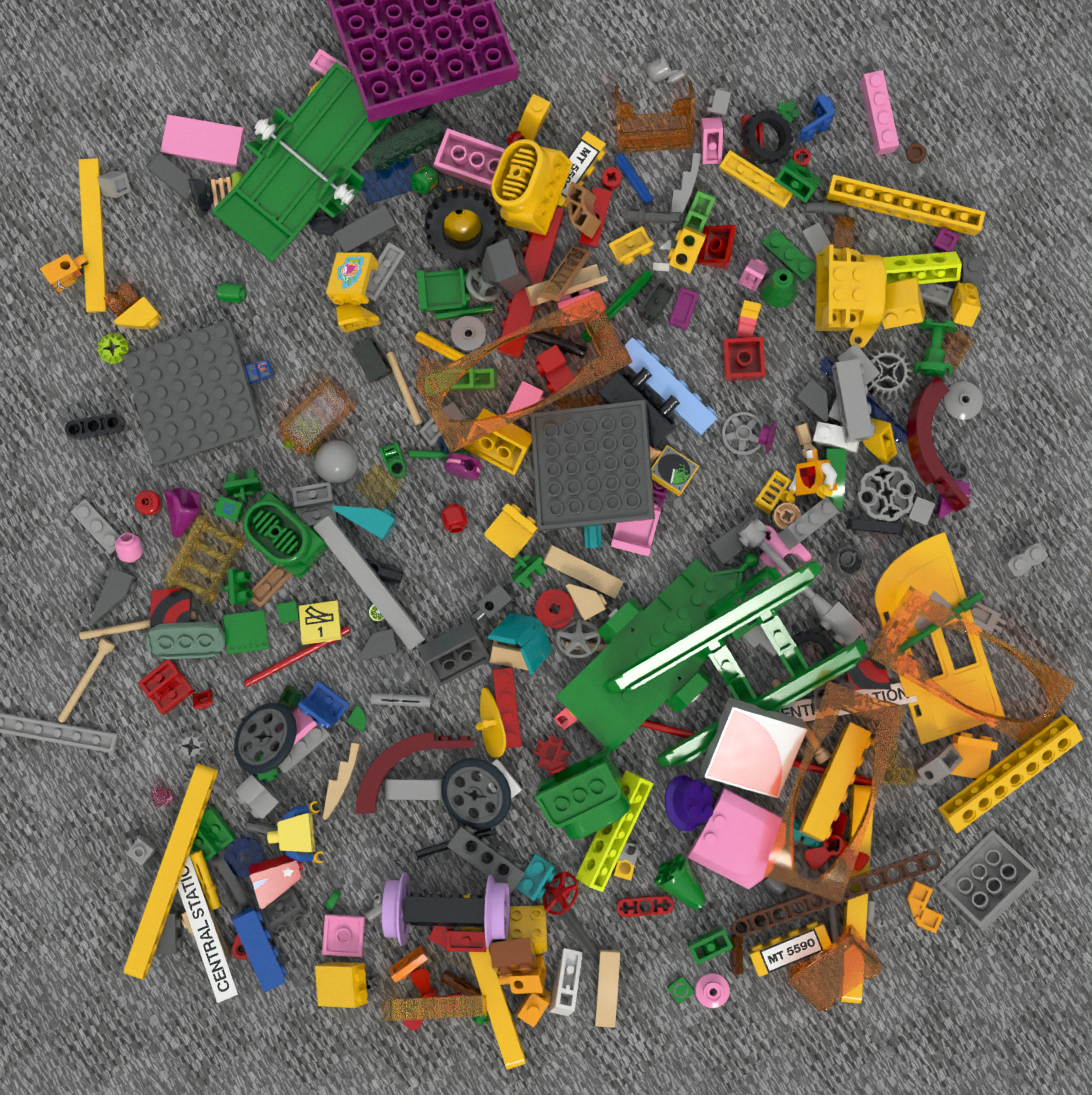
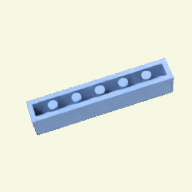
[616,337,717,437]

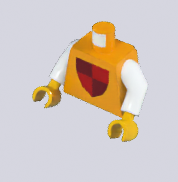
[779,449,838,503]

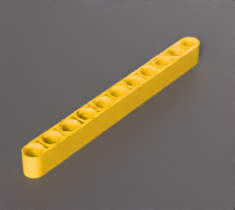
[124,763,218,980]
[839,784,874,1004]

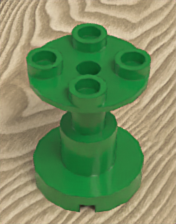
[913,319,958,377]

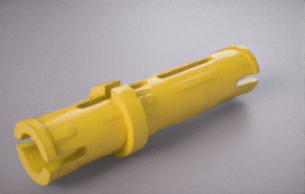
[190,850,222,910]

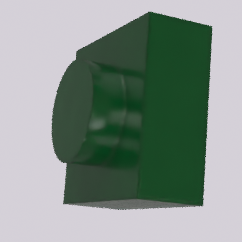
[278,685,303,711]

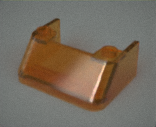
[614,81,695,153]

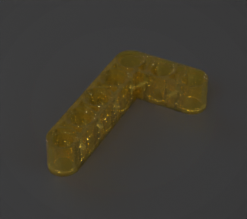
[382,995,487,1021]

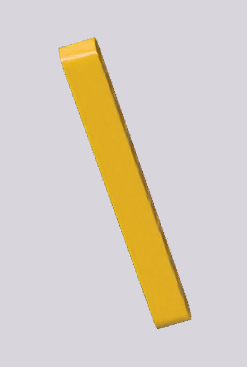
[461,893,526,1070]

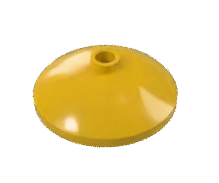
[438,186,481,241]

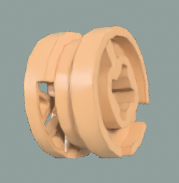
[772,503,801,530]

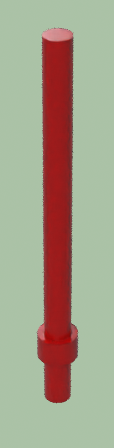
[244,625,351,687]

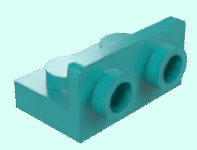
[515,854,557,901]

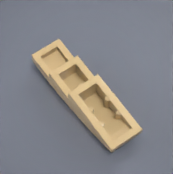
[542,545,624,599]
[323,742,361,820]
[595,950,620,1027]

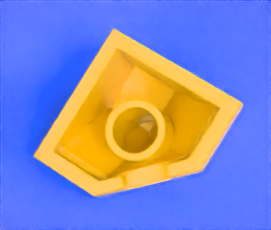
[336,303,381,333]

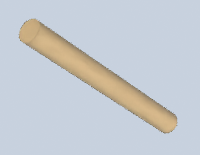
[386,352,423,426]

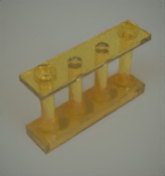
[163,514,245,605]

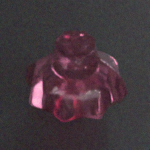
[150,785,174,808]

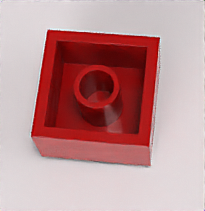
[722,337,766,381]

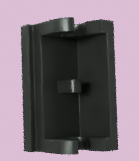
[638,278,675,325]
[351,338,393,382]

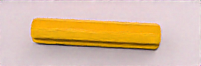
[415,331,468,366]

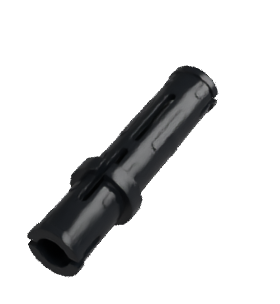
[529,327,588,359]

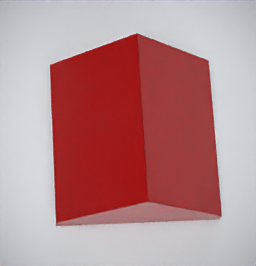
[697,225,736,270]

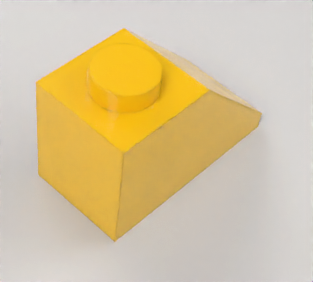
[517,94,551,141]
[114,296,163,330]
[863,418,897,465]

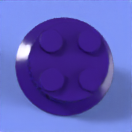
[665,775,713,831]

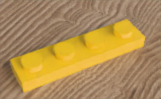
[719,150,793,210]

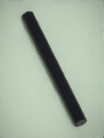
[416,828,493,858]

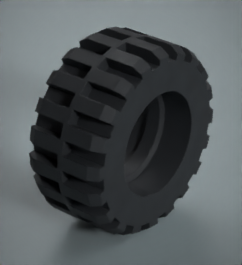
[425,186,500,265]

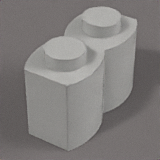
[1002,543,1048,577]
[235,774,282,819]

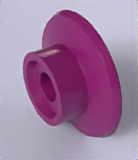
[758,420,777,454]

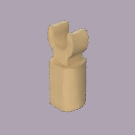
[795,423,816,459]

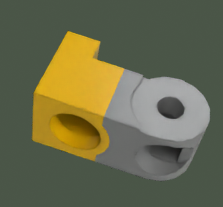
[613,841,639,881]

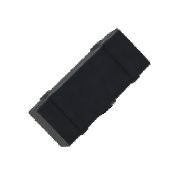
[598,367,680,449]

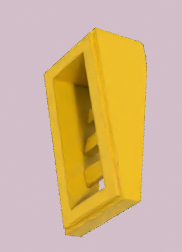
[753,470,792,515]

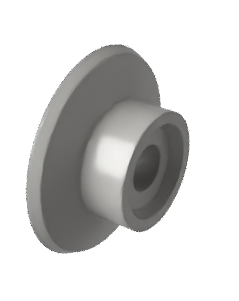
[451,316,486,351]

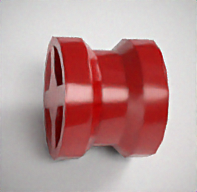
[602,167,621,190]

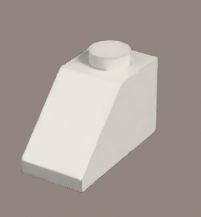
[813,422,859,453]

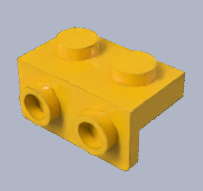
[608,226,654,266]

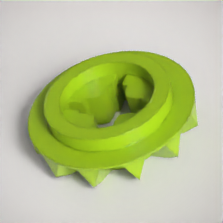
[97,333,129,364]

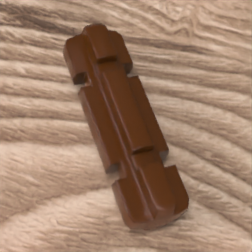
[732,935,743,975]

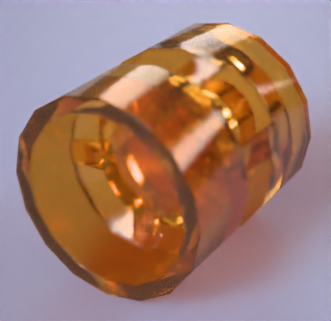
[104,281,140,317]

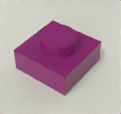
[932,227,960,252]

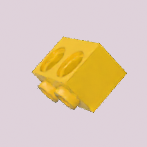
[667,226,707,274]
[949,282,981,327]

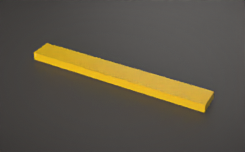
[79,158,107,313]

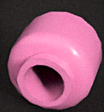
[115,533,143,563]

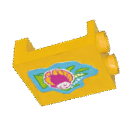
[326,253,379,305]

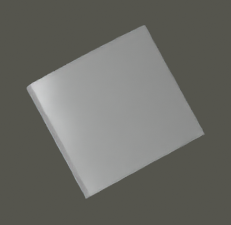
[292,482,338,527]

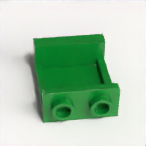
[416,267,470,313]

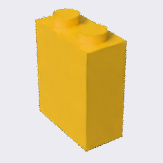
[315,962,368,1008]

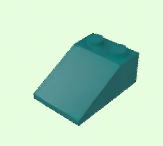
[332,505,398,541]

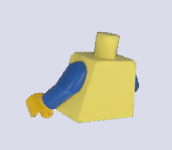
[267,801,324,863]

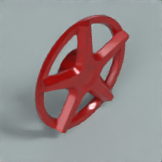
[543,871,579,915]

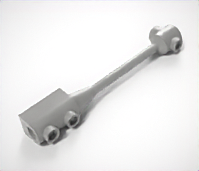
[738,518,865,645]

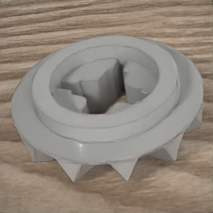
[175,730,208,762]

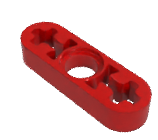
[616,895,674,917]

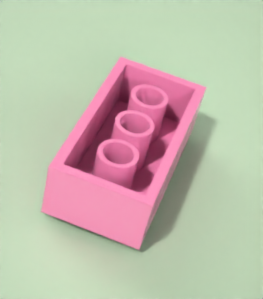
[434,128,505,191]

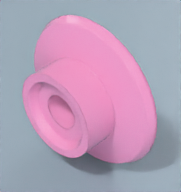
[695,973,730,1008]

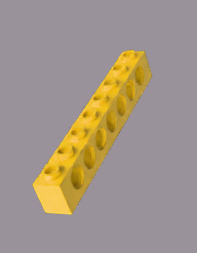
[825,174,985,236]
[938,714,1083,833]

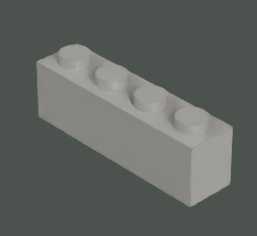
[832,359,875,443]

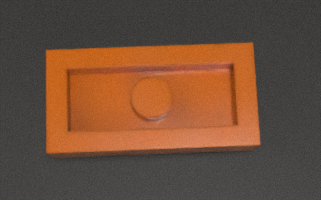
[389,945,428,983]

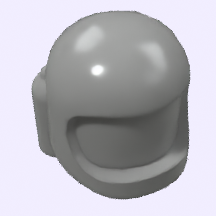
[647,54,686,84]

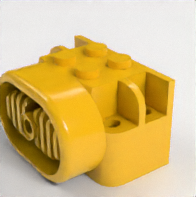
[491,139,573,236]
[815,245,886,332]

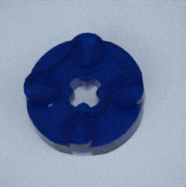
[224,837,264,878]

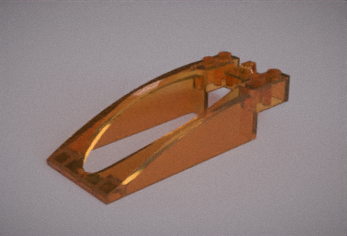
[415,291,633,453]
[868,585,1076,744]
[764,681,906,903]

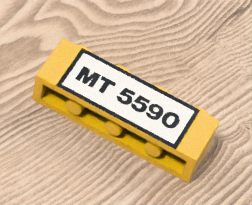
[557,131,606,208]
[748,920,833,977]

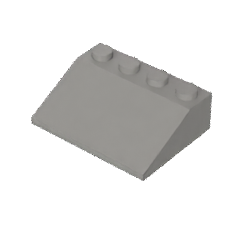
[937,830,1039,932]

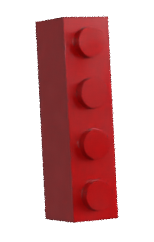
[493,667,522,749]

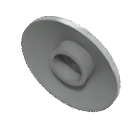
[944,381,983,420]

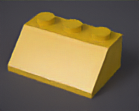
[464,409,532,476]

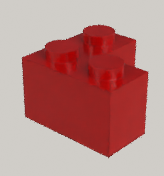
[535,345,576,396]

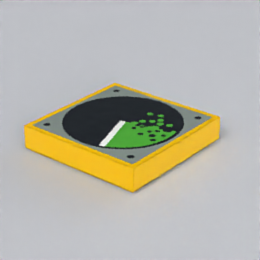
[651,445,699,497]

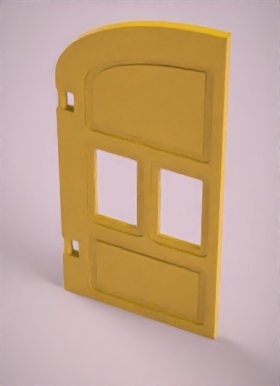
[874,532,1005,745]

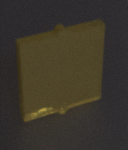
[355,464,402,510]

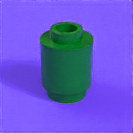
[217,282,247,304]

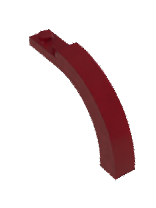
[907,376,971,512]
[355,732,475,813]

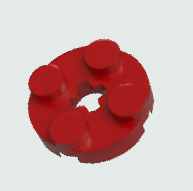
[535,589,575,628]

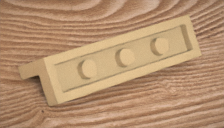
[525,264,608,307]

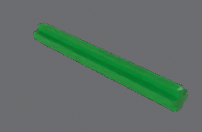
[580,270,654,343]

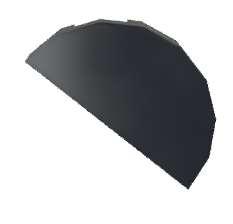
[188,178,214,217]
[309,215,347,236]

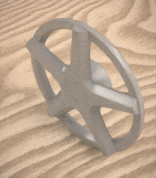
[721,412,763,455]
[557,619,601,658]

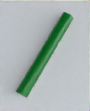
[435,304,494,321]
[409,450,468,458]

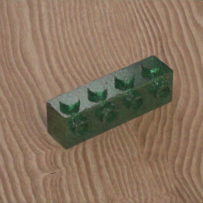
[366,114,444,174]

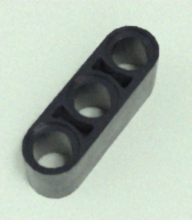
[65,414,125,440]

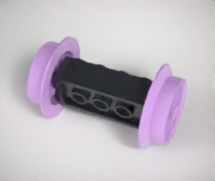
[382,872,510,948]

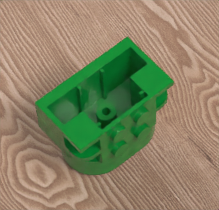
[243,490,329,580]
[534,747,631,840]

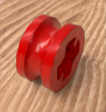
[792,148,811,167]

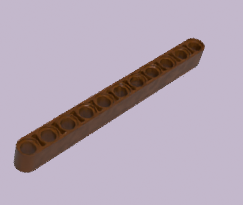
[732,850,941,937]

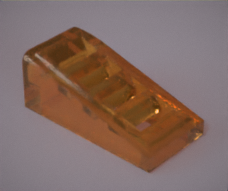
[944,331,974,374]

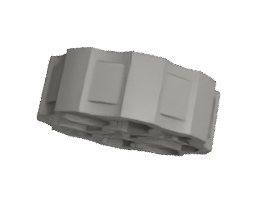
[855,464,916,522]

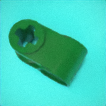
[378,440,407,479]

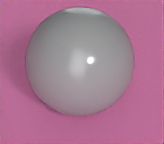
[314,440,358,484]

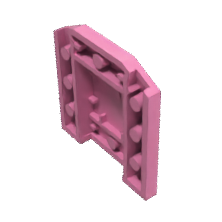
[687,787,786,889]

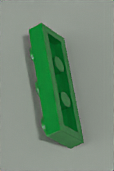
[761,229,816,282]

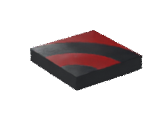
[150,587,192,628]
[846,657,891,691]

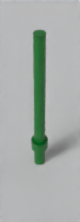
[882,591,984,663]

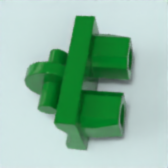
[223,470,263,503]
[510,553,547,589]
[222,569,253,606]

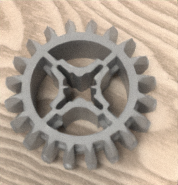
[867,347,913,400]

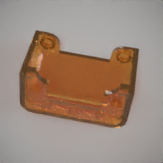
[787,924,882,1012]

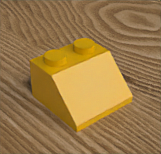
[882,277,926,329]

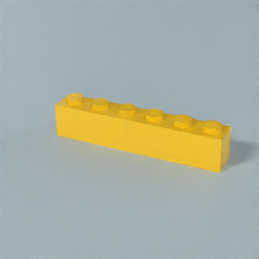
[798,722,872,842]

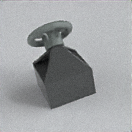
[466,238,532,302]

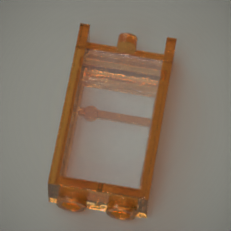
[278,377,357,457]

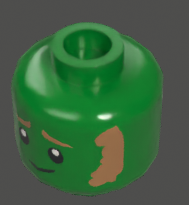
[410,166,439,195]

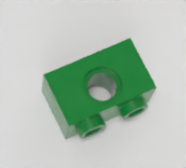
[774,159,822,203]
[687,926,733,965]

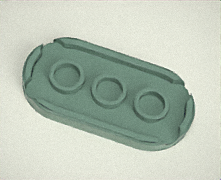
[145,622,226,660]

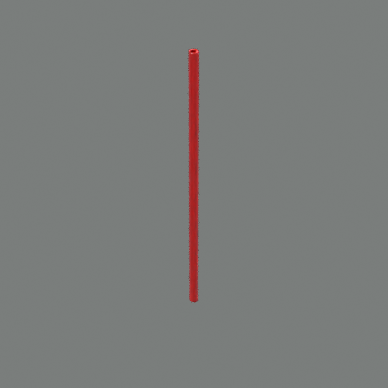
[640,720,874,786]

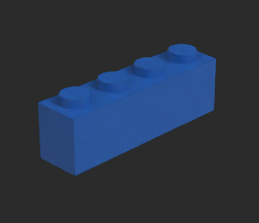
[231,906,287,993]

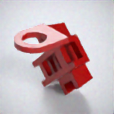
[533,735,571,775]

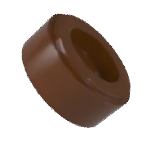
[906,143,926,164]

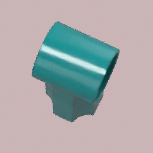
[584,525,602,548]

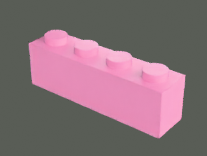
[860,70,899,155]

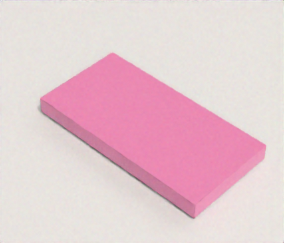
[160,115,244,167]

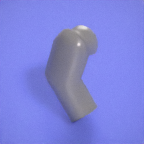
[365,893,383,922]
[867,900,885,928]

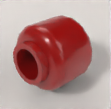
[135,490,163,516]
[441,503,468,533]

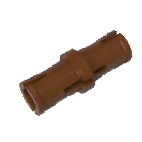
[440,970,481,1001]

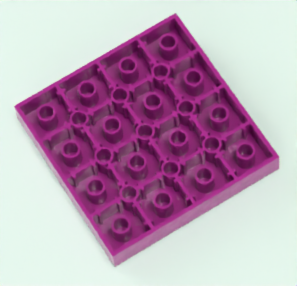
[325,0,518,123]

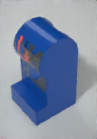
[245,360,274,385]

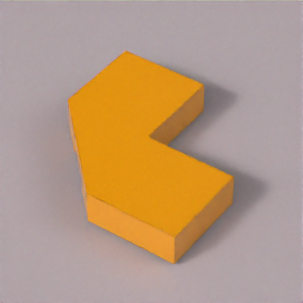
[906,880,944,934]

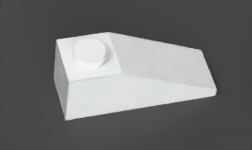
[549,948,583,1016]

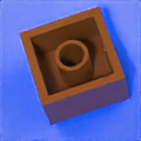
[490,937,538,977]

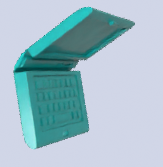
[488,613,552,675]

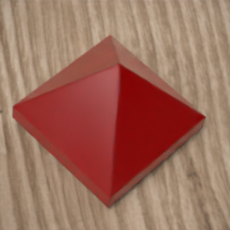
[193,689,213,710]

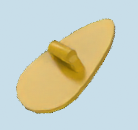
[476,688,506,758]

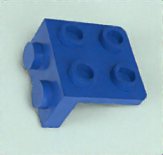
[796,93,836,143]
[298,680,351,728]

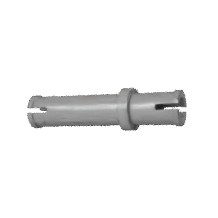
[371,692,431,708]

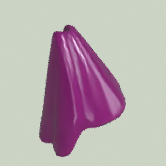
[164,487,201,537]

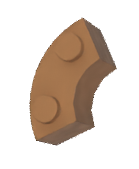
[566,182,601,239]

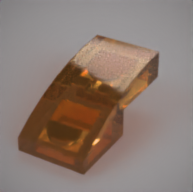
[832,215,855,249]
[558,396,599,410]

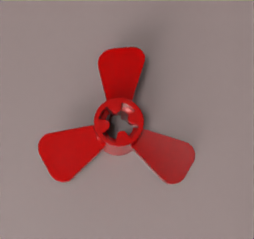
[804,812,870,871]
[403,968,464,1030]

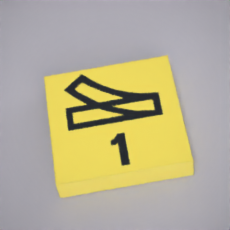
[299,600,342,645]

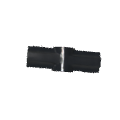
[343,558,404,586]

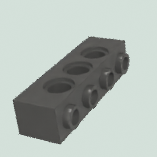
[447,824,525,893]

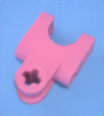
[759,525,812,578]

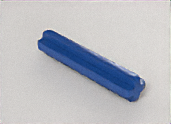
[615,153,653,205]

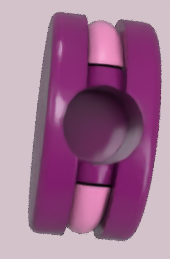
[444,453,483,481]

